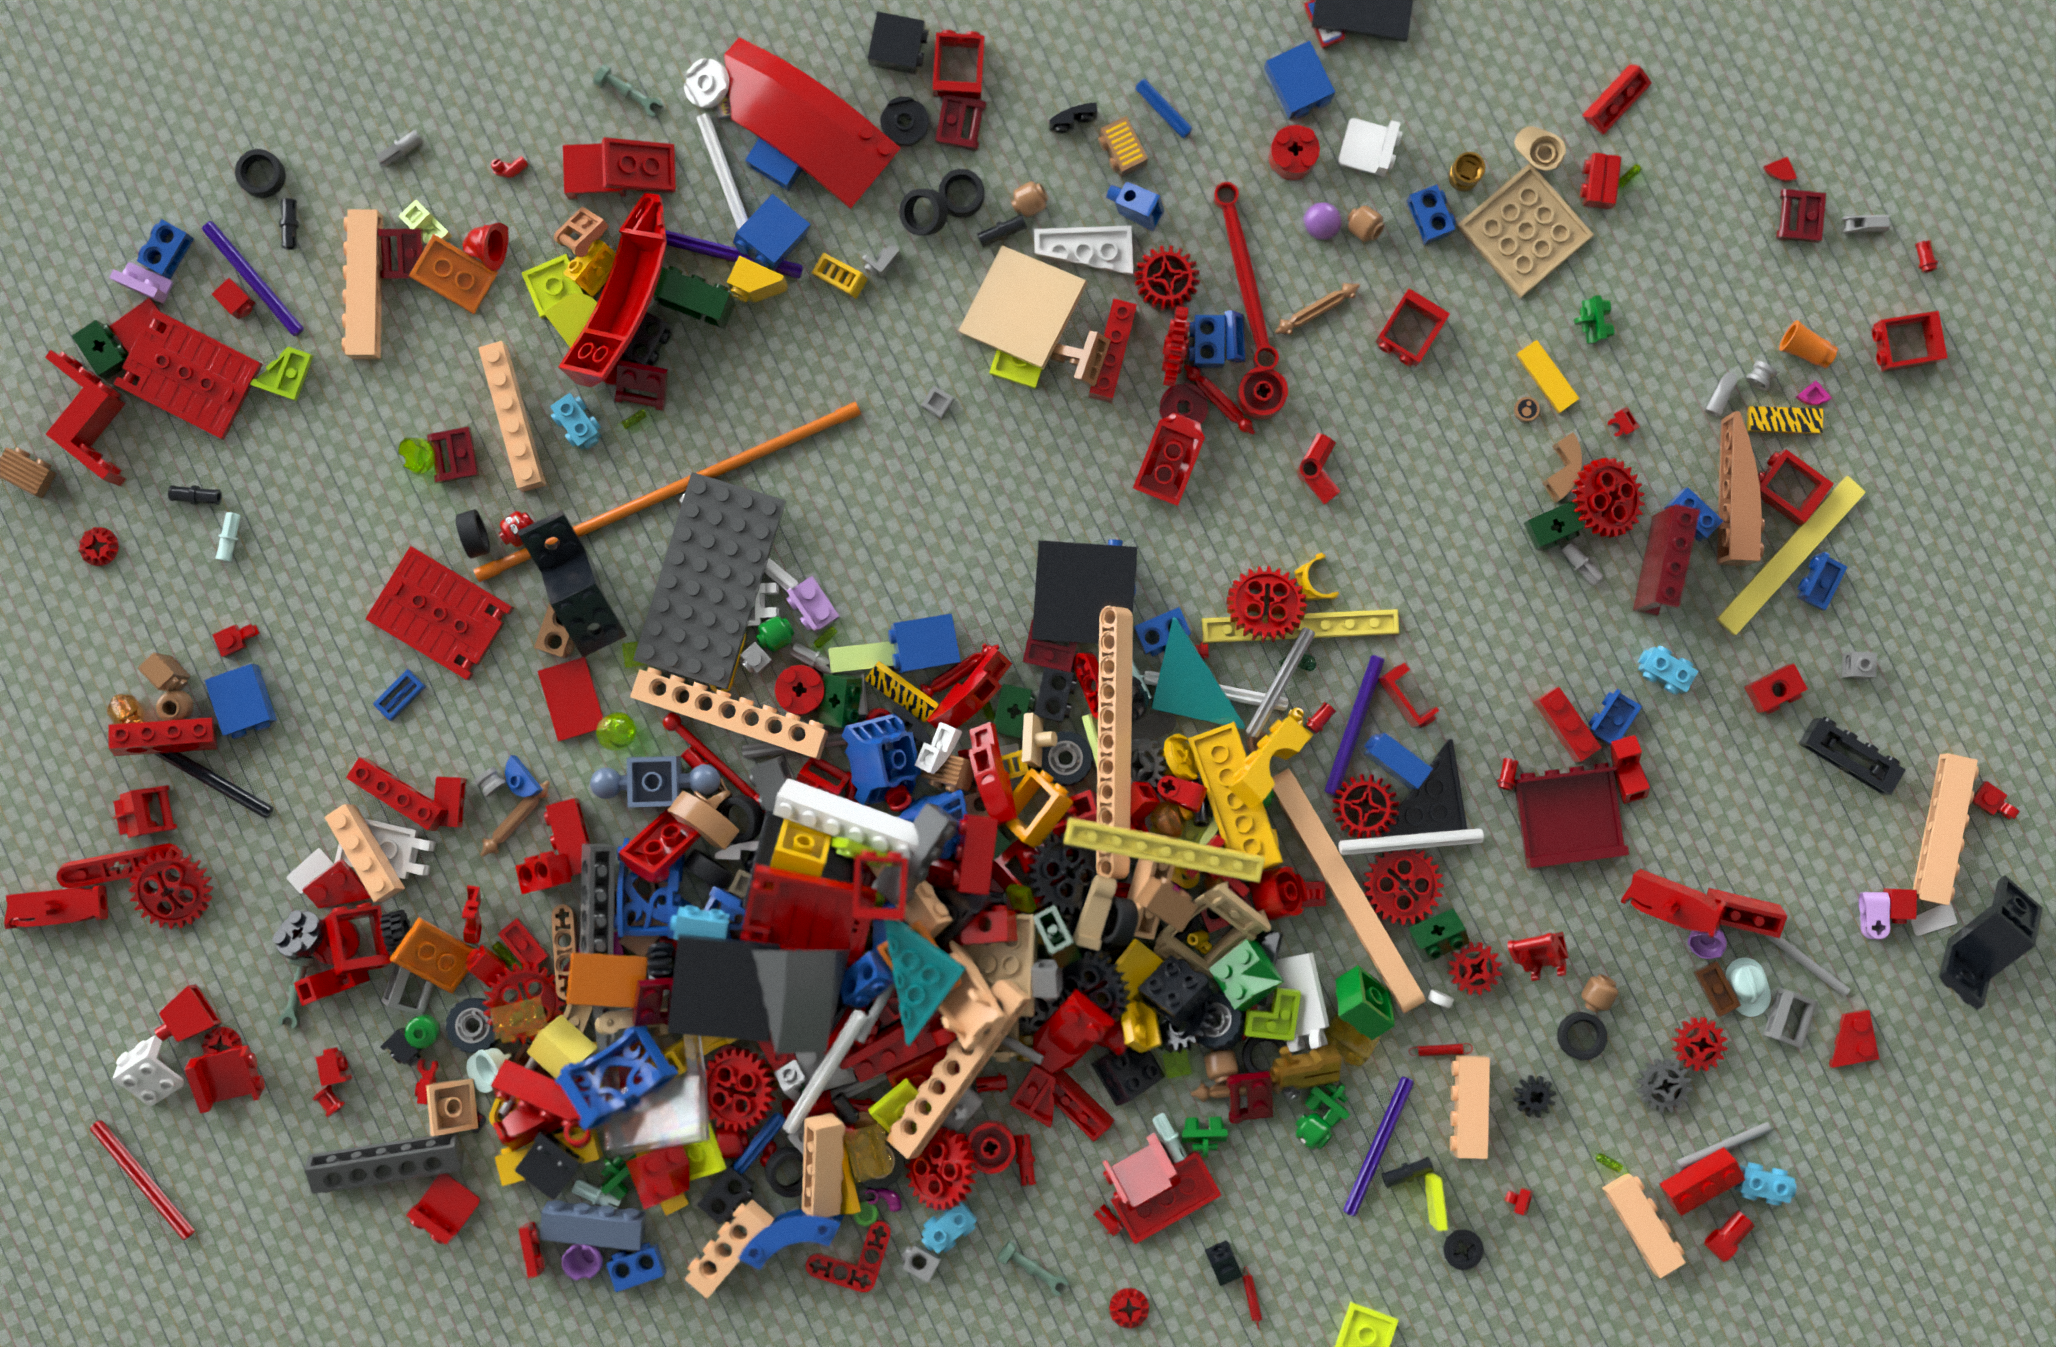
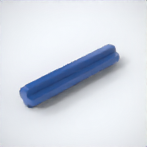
[1136,79,1192,138]
[733,1112,786,1174]

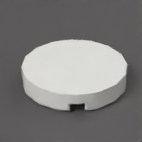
[684,58,729,108]

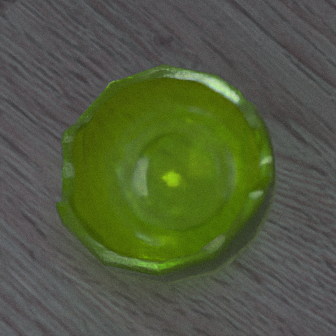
[398,437,435,475]
[596,711,637,751]

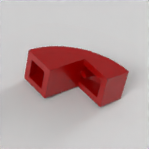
[1611,735,1650,804]
[1130,782,1161,833]
[294,957,370,1006]

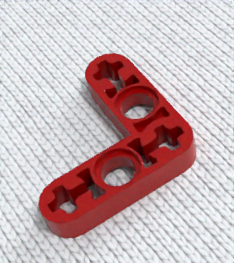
[805,1220,891,1293]

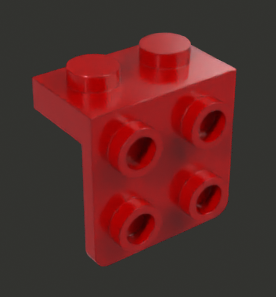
[406,1173,481,1245]

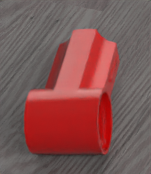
[1704,1210,1755,1262]

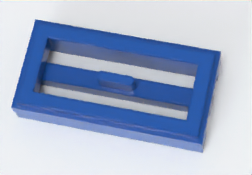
[1224,310,1246,363]
[373,669,427,721]

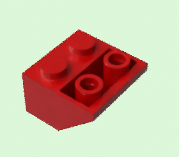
[1052,790,1097,857]

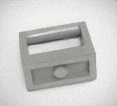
[381,964,435,1015]
[1763,988,1817,1048]

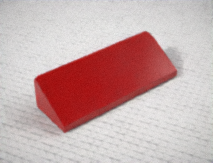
[1582,64,1652,135]
[1054,1070,1114,1142]

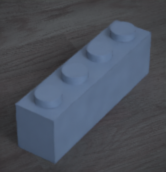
[540,1200,646,1251]

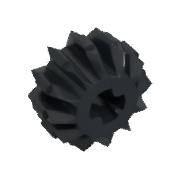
[647,942,676,979]
[1513,1075,1556,1118]

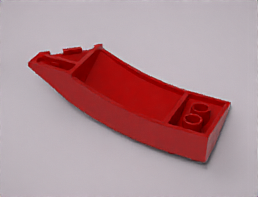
[723,37,901,209]
[558,193,667,388]

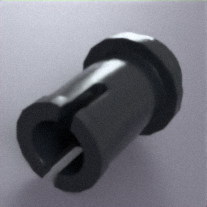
[830,1092,860,1125]

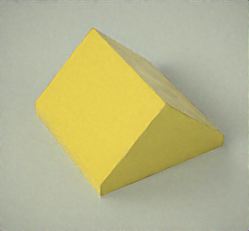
[527,1014,598,1079]

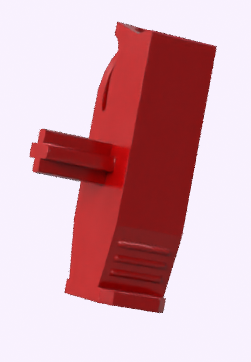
[1621,869,1727,938]
[4,885,109,929]
[493,1078,588,1152]

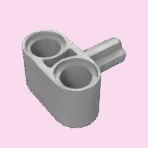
[941,1087,984,1132]

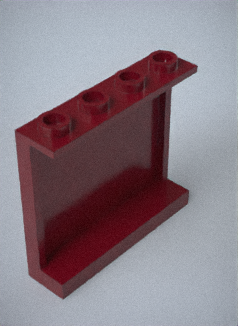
[1633,504,1700,616]
[1514,762,1629,868]

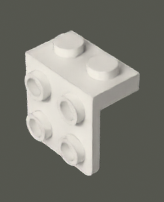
[1338,118,1402,177]
[112,1035,184,1106]

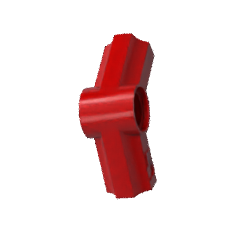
[1297,433,1341,505]

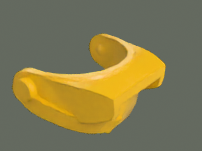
[1294,553,1339,601]

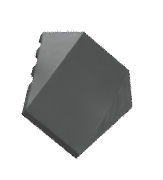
[752,949,850,1054]

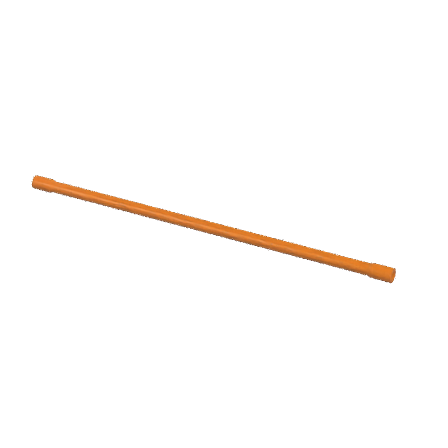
[474,401,861,582]

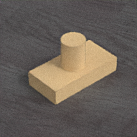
[1022,713,1057,768]

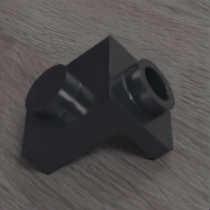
[1205,1240,1243,1286]

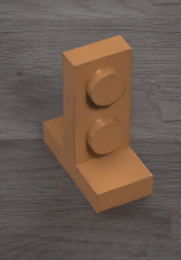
[1050,331,1111,387]

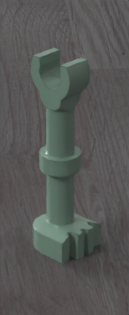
[592,64,663,118]
[278,955,315,1028]
[997,1240,1069,1297]

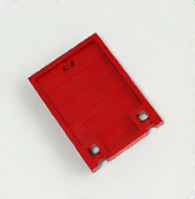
[114,308,263,440]
[365,546,514,681]
[740,864,877,967]

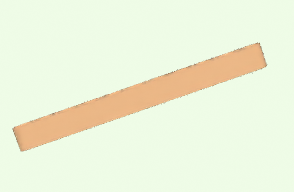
[1096,606,1133,879]
[1272,768,1426,1014]

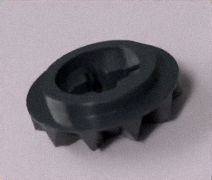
[1443,1229,1484,1270]

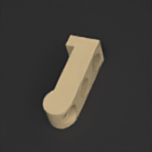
[1073,875,1116,951]
[595,1008,670,1036]

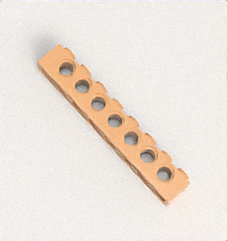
[630,667,829,760]
[886,980,1032,1159]

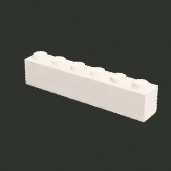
[773,778,918,862]

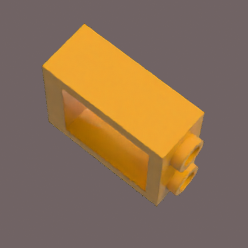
[1004,768,1073,848]

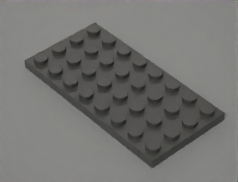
[633,472,786,689]

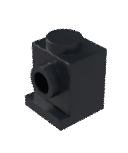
[380,1027,423,1067]

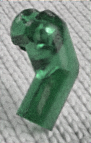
[1278,653,1317,672]

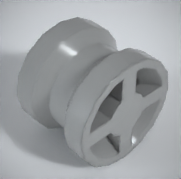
[1746,361,1777,391]
[474,767,506,797]

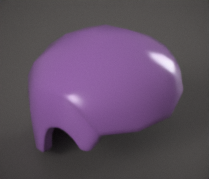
[1303,202,1341,240]
[1688,929,1727,960]
[561,1244,603,1281]

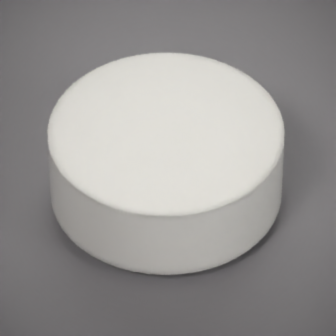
[1428,989,1454,1008]

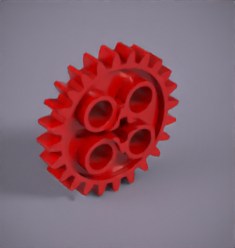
[1161,306,1190,387]
[1571,457,1645,538]
[1226,566,1307,643]
[128,849,213,929]
[1362,849,1444,925]
[482,962,565,1044]
[698,1048,777,1131]
[905,1128,978,1211]

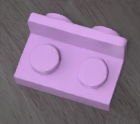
[109,262,173,304]
[786,576,840,633]

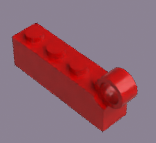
[852,1016,958,1083]
[490,1059,592,1149]

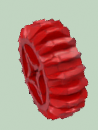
[1134,245,1200,311]
[1332,774,1399,839]

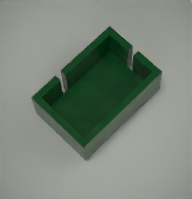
[653,266,736,330]

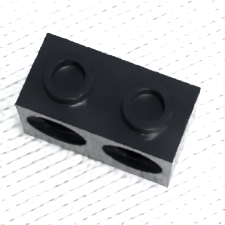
[622,312,672,366]
[1034,667,1077,723]
[697,1163,754,1225]

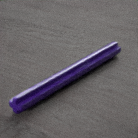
[202,221,304,336]
[665,230,803,278]
[1324,655,1384,796]
[1343,1076,1414,1217]

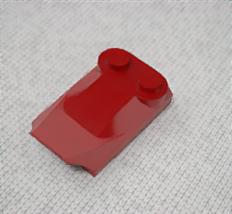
[1132,412,1205,506]
[618,806,701,883]
[1032,989,1115,1074]

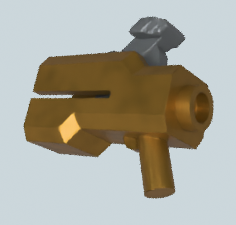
[1270,1044,1342,1100]

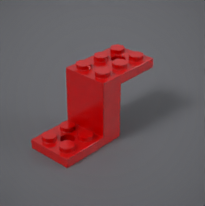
[45,350,126,487]

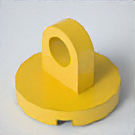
[1162,734,1199,781]

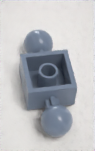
[590,756,720,807]

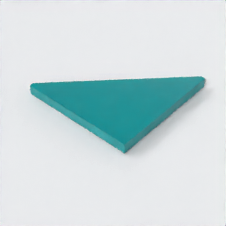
[1151,617,1245,729]
[883,919,966,1046]

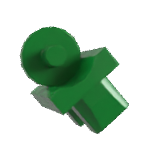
[1574,295,1615,344]
[1304,1083,1350,1127]
[1181,1116,1228,1158]
[601,1153,637,1200]

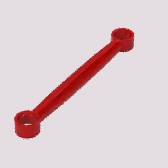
[1213,182,1279,369]

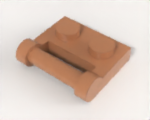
[554,207,609,257]

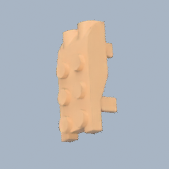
[938,940,1005,1051]

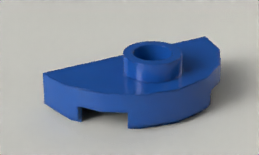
[505,755,543,797]

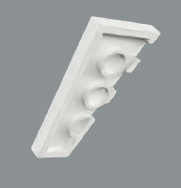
[1034,226,1133,276]

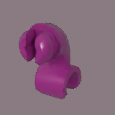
[865,1187,902,1212]

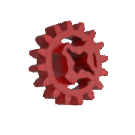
[1447,941,1502,995]
[1671,1017,1728,1071]

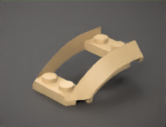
[1154,882,1271,978]

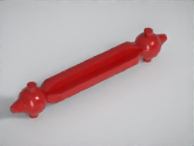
[1184,364,1256,435]
[920,643,1000,699]

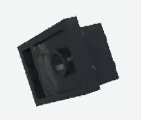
[518,509,627,657]
[1939,875,2043,1011]

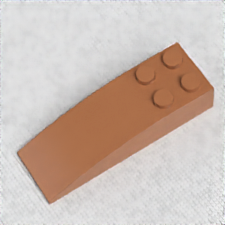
[1717,411,1765,566]

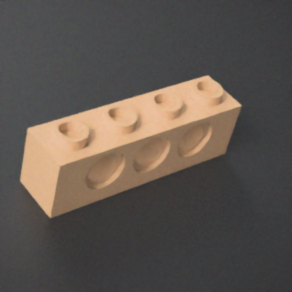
[685,1200,774,1299]

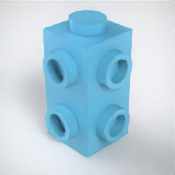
[550,393,602,450]
[1638,646,1698,695]
[670,906,730,940]
[1734,1162,1797,1206]
[921,1201,977,1254]

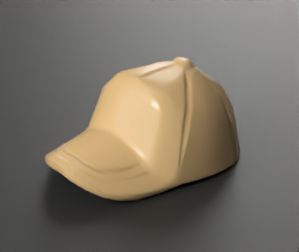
[1514,126,1566,171]

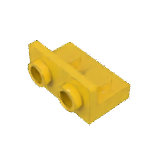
[563,239,616,298]
[1121,996,1162,1053]

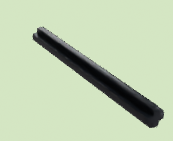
[154,752,274,818]

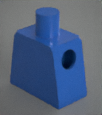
[1106,182,1164,231]

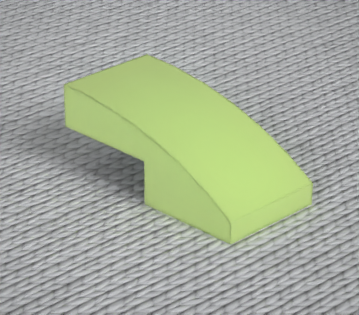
[399,200,452,244]

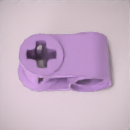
[1859,892,1890,939]

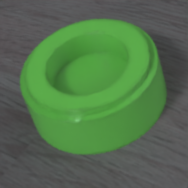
[853,1200,879,1226]

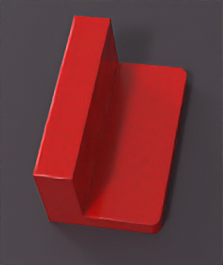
[434,776,466,827]

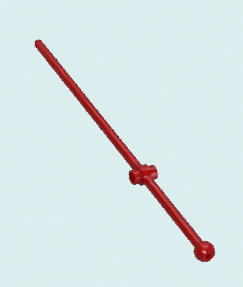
[662,712,766,814]

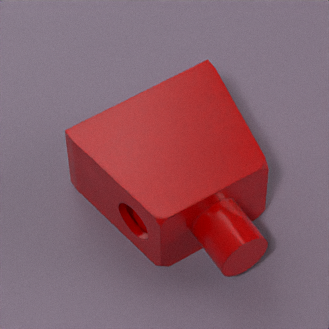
[154,984,222,1042]

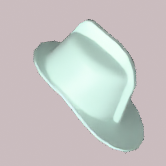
[1725,957,1771,1017]
[466,1048,511,1093]

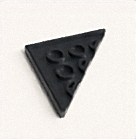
[1380,739,1467,837]
[932,886,993,950]

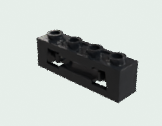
[1798,717,1906,795]

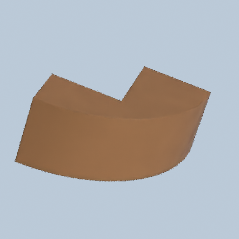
[1542,432,1582,502]
[668,791,740,850]

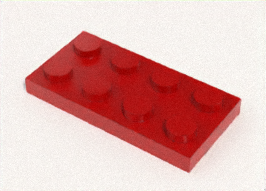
[1110,1151,1222,1244]

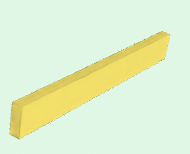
[1716,476,1866,636]
[1201,609,1399,643]
[1064,818,1265,882]

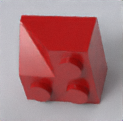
[626,1140,689,1209]

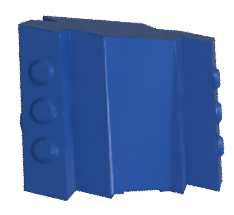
[842,713,921,806]
[898,789,967,859]

